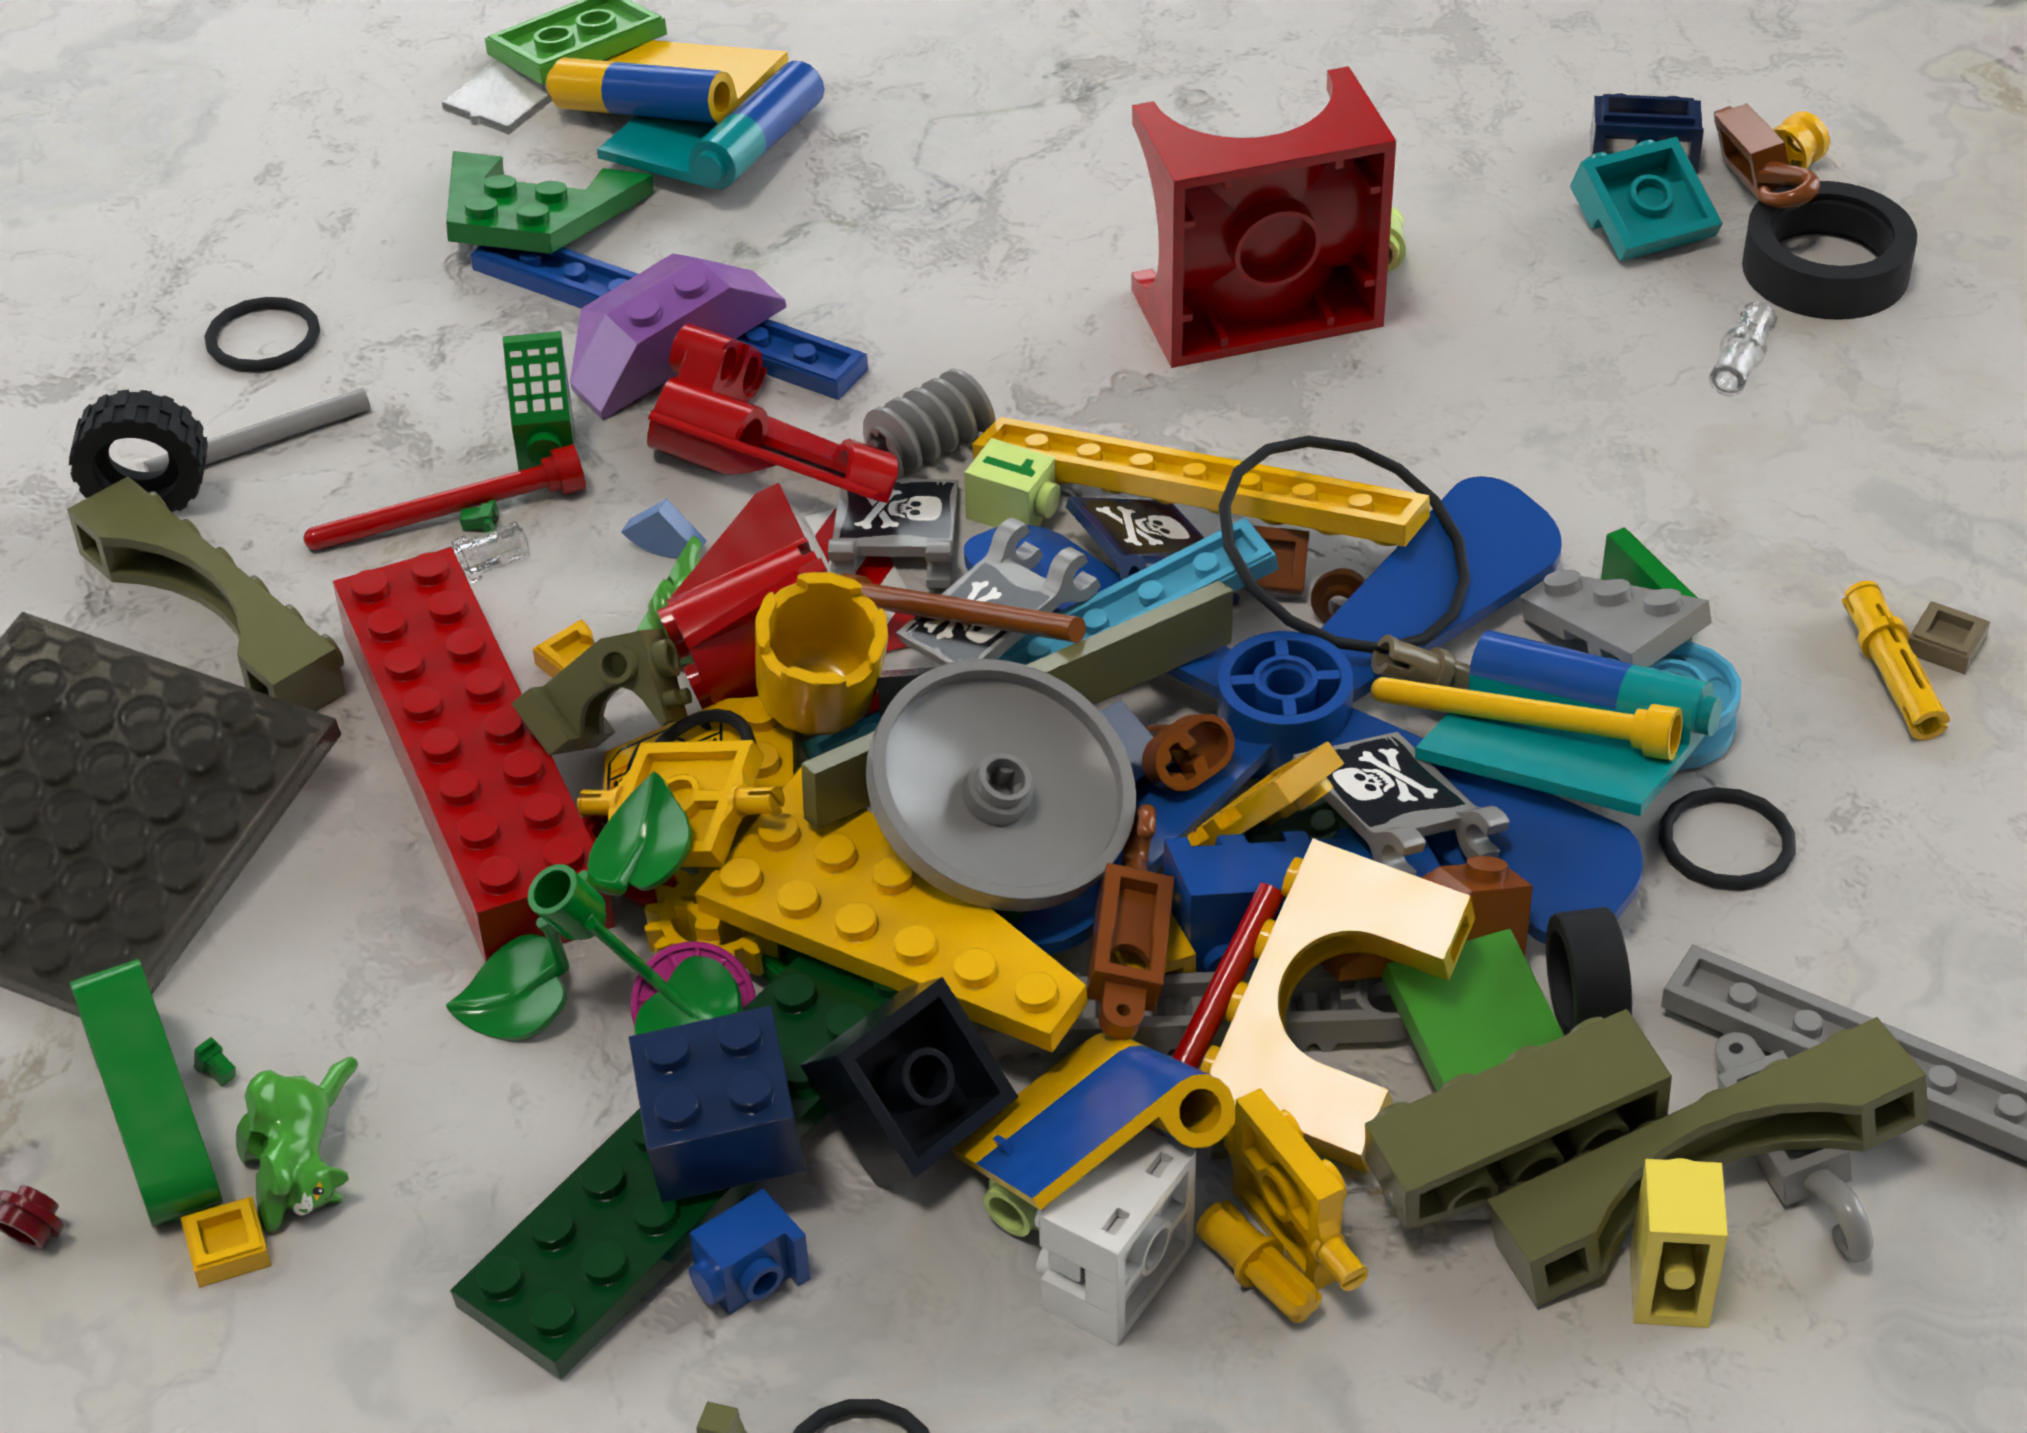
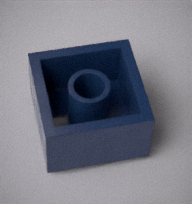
[628,1005,806,1203]

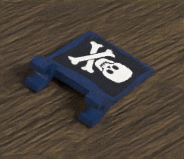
[1066,497,1240,606]

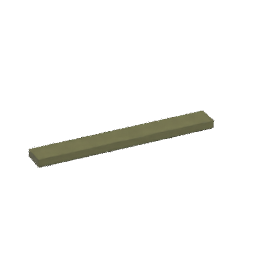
[801,581,1234,830]

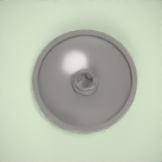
[866,659,1136,912]

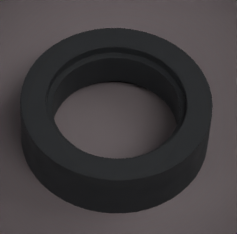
[1742,181,1918,320]

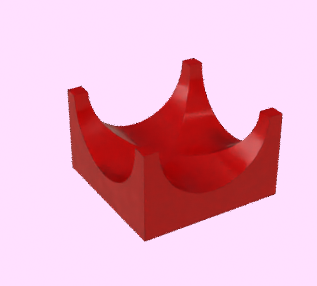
[1131,66,1396,368]

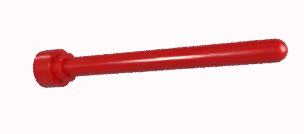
[303,444,586,550]

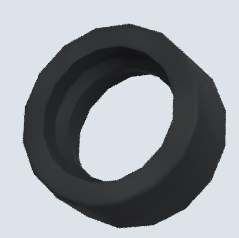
[1546,907,1633,1036]

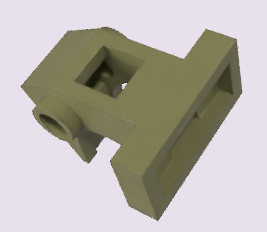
[511,628,692,756]

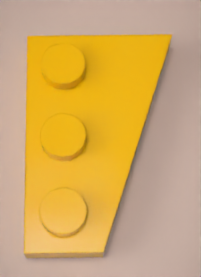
[1187,741,1344,846]

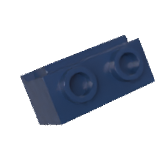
[1590,93,1704,174]

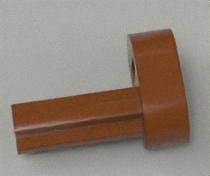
[1142,714,1235,791]

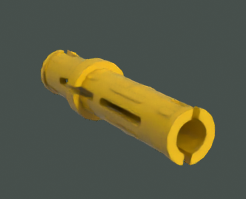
[1841,580,1950,740]

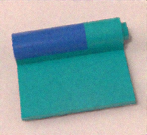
[597,61,825,189]
[1415,630,1722,817]

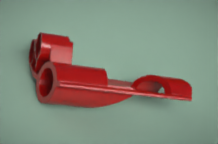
[647,323,898,504]

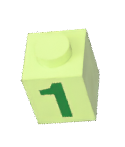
[964,438,1061,528]

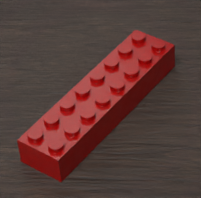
[332,547,615,962]

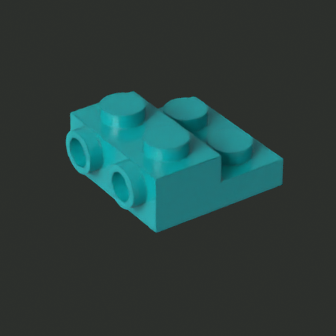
[1570,137,1723,262]

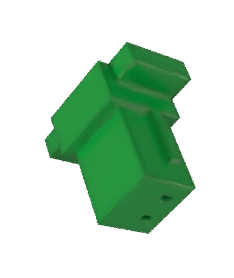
[459,500,499,537]
[194,1037,236,1087]

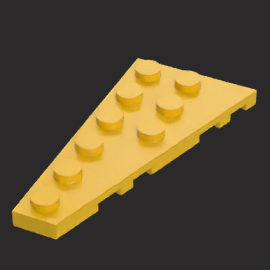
[695,760,1088,1053]

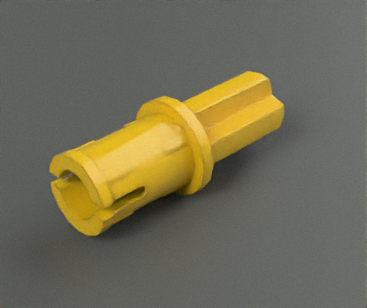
[1196,1200,1322,1323]

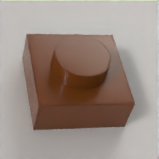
[1241,525,1309,595]

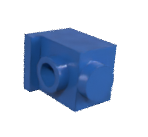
[688,1188,810,1315]

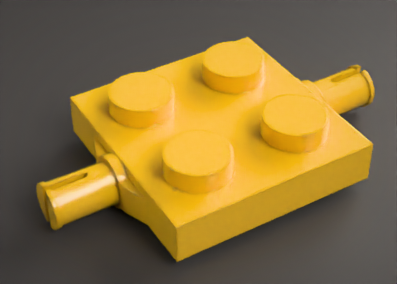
[577,740,785,867]
[1222,1087,1369,1291]

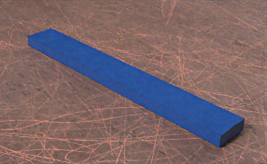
[470,245,868,400]

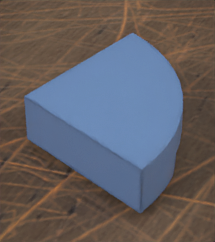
[621,498,707,558]

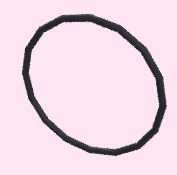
[1219,435,1470,654]

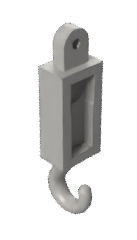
[1714,1032,1873,1262]

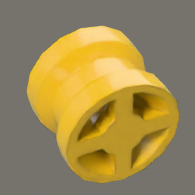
[1773,111,1831,169]

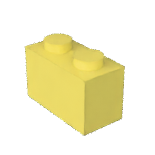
[1629,1158,1728,1328]

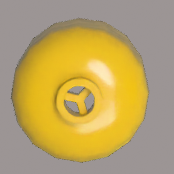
[755,572,888,735]

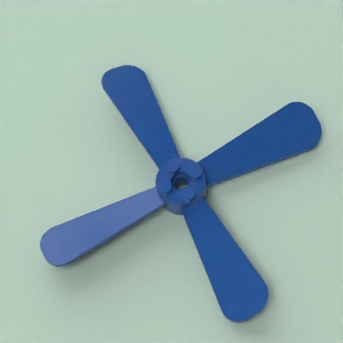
[964,476,1643,955]

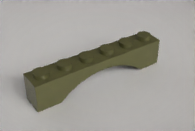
[67,476,346,730]
[1487,1017,1928,1307]

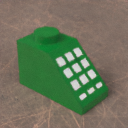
[503,331,576,471]

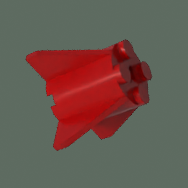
[657,483,879,719]

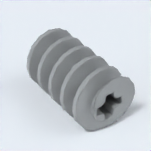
[863,368,995,479]

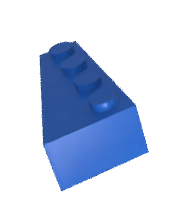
[1163,828,1440,972]

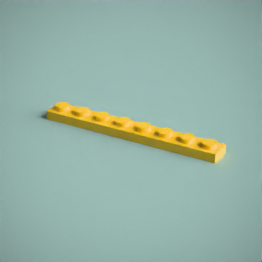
[972,417,1430,547]

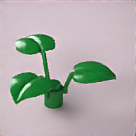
[446,771,742,1041]

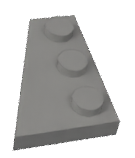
[1521,570,1712,667]

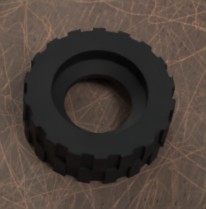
[69,389,208,512]

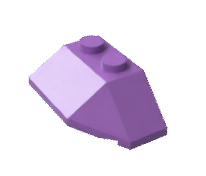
[570,253,786,420]

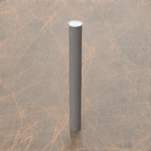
[143,388,370,472]

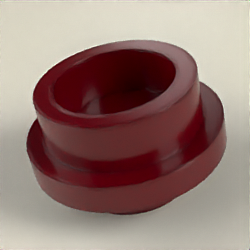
[0,1185,64,1249]

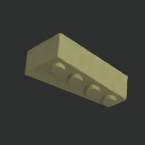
[1364,1009,1672,1230]

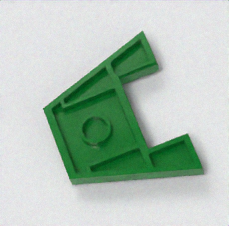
[446,151,654,254]

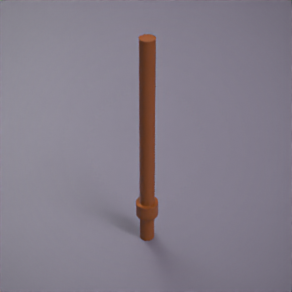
[840,573,1086,643]

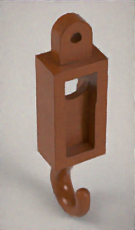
[1714,103,1820,208]
[1086,804,1174,1040]

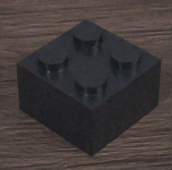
[800,976,1018,1185]

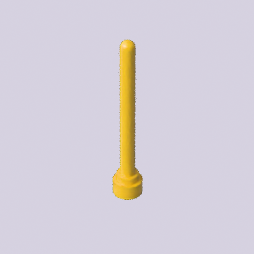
[1371,677,1683,761]

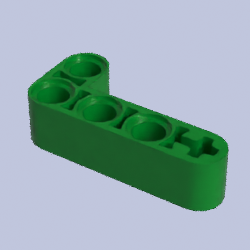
[69,958,223,1228]

